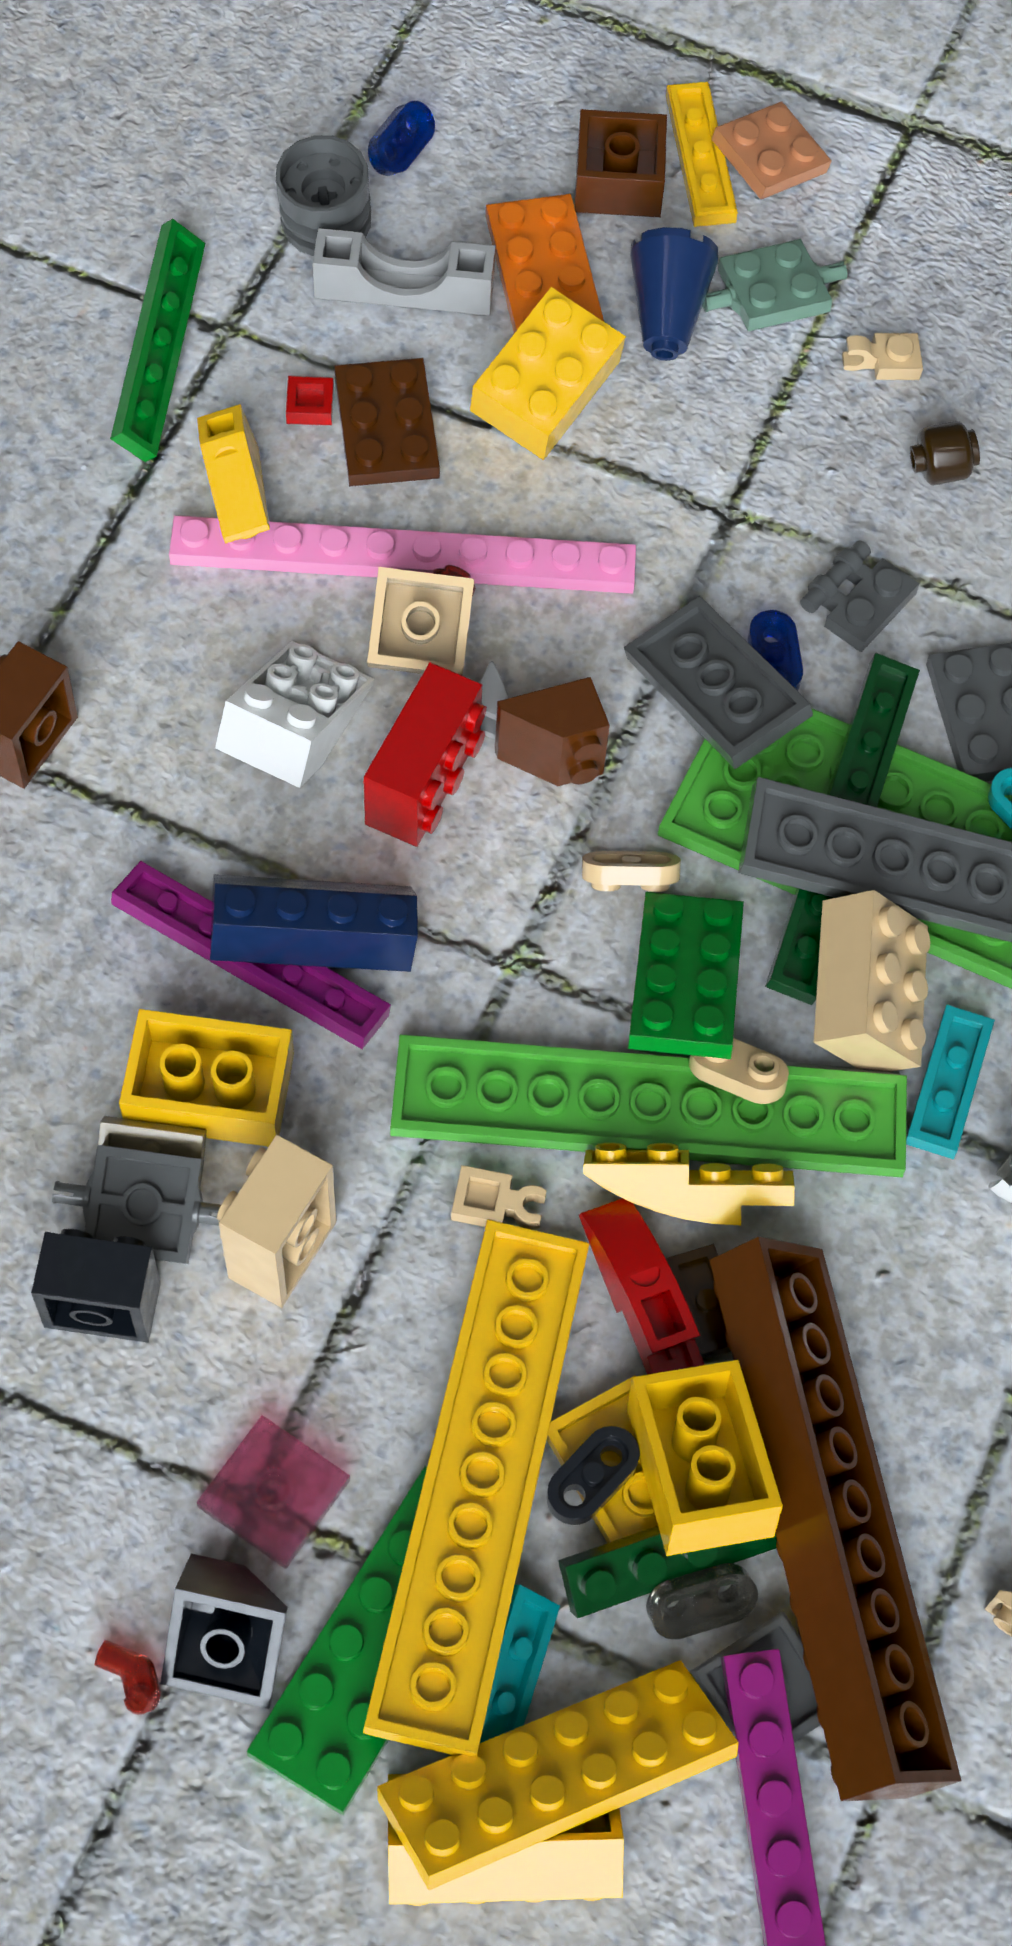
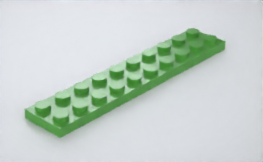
[390,1034,907,1178]

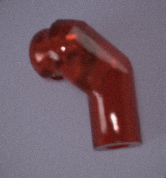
[94,1640,162,1715]

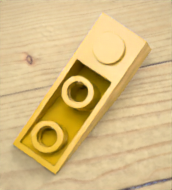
[197,404,270,543]

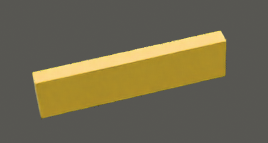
[666,82,738,227]

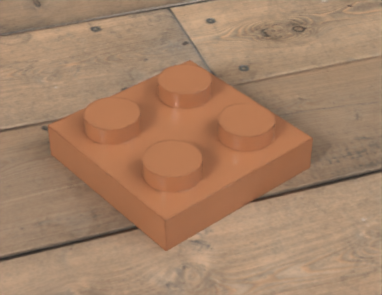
[712,101,832,200]

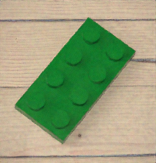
[628,892,744,1059]

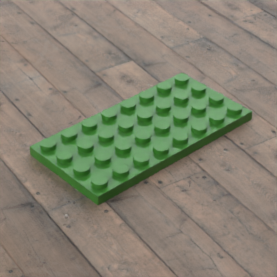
[658,709,1012,989]

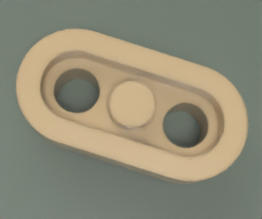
[582,851,681,892]
[689,1038,789,1104]

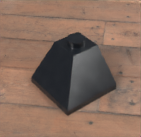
[160,1553,288,1709]

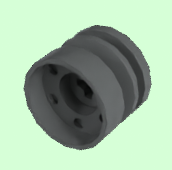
[276,135,371,256]

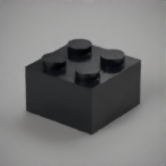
[31,1229,161,1343]

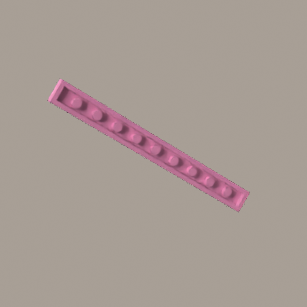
[169,515,636,594]

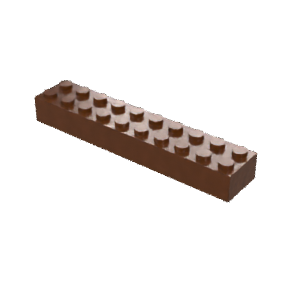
[709,1236,962,1801]

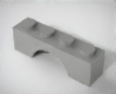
[312,228,496,316]

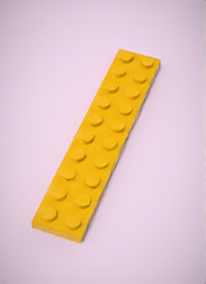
[363,1219,590,1757]

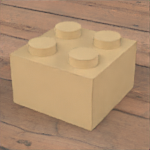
[367,567,474,675]

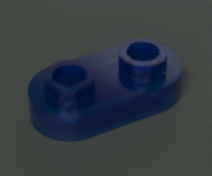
[368,101,435,176]
[748,610,803,691]

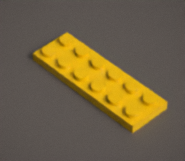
[377,1660,739,1890]

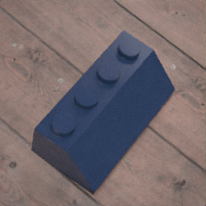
[210,874,418,972]

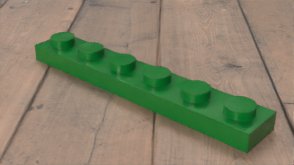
[110,218,206,462]

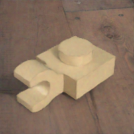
[842,333,923,380]

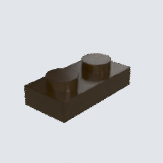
[666,1244,731,1360]

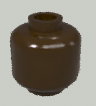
[910,421,980,485]

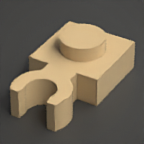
[451,1165,547,1230]

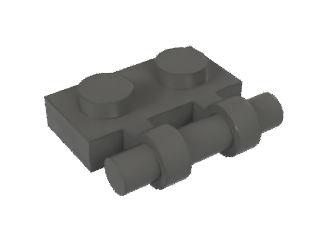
[800,540,920,653]

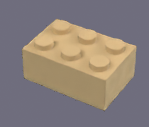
[813,890,930,1072]
[217,1134,336,1308]

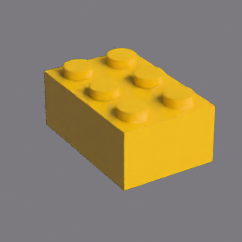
[470,287,626,460]
[119,1009,294,1147]
[627,1360,783,1556]

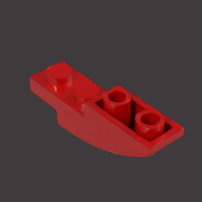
[579,1198,705,1375]

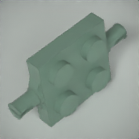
[702,239,847,331]

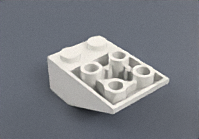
[215,641,374,788]

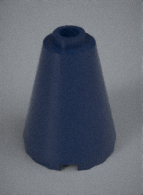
[630,227,719,361]

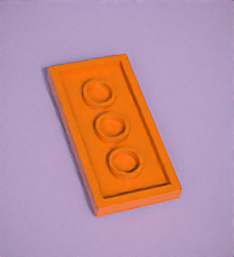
[485,194,604,333]

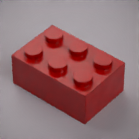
[364,662,487,847]

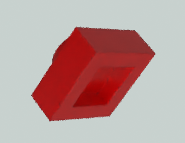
[286,376,334,425]

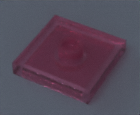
[196,1415,350,1569]

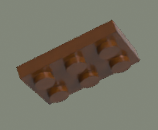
[334,358,440,487]

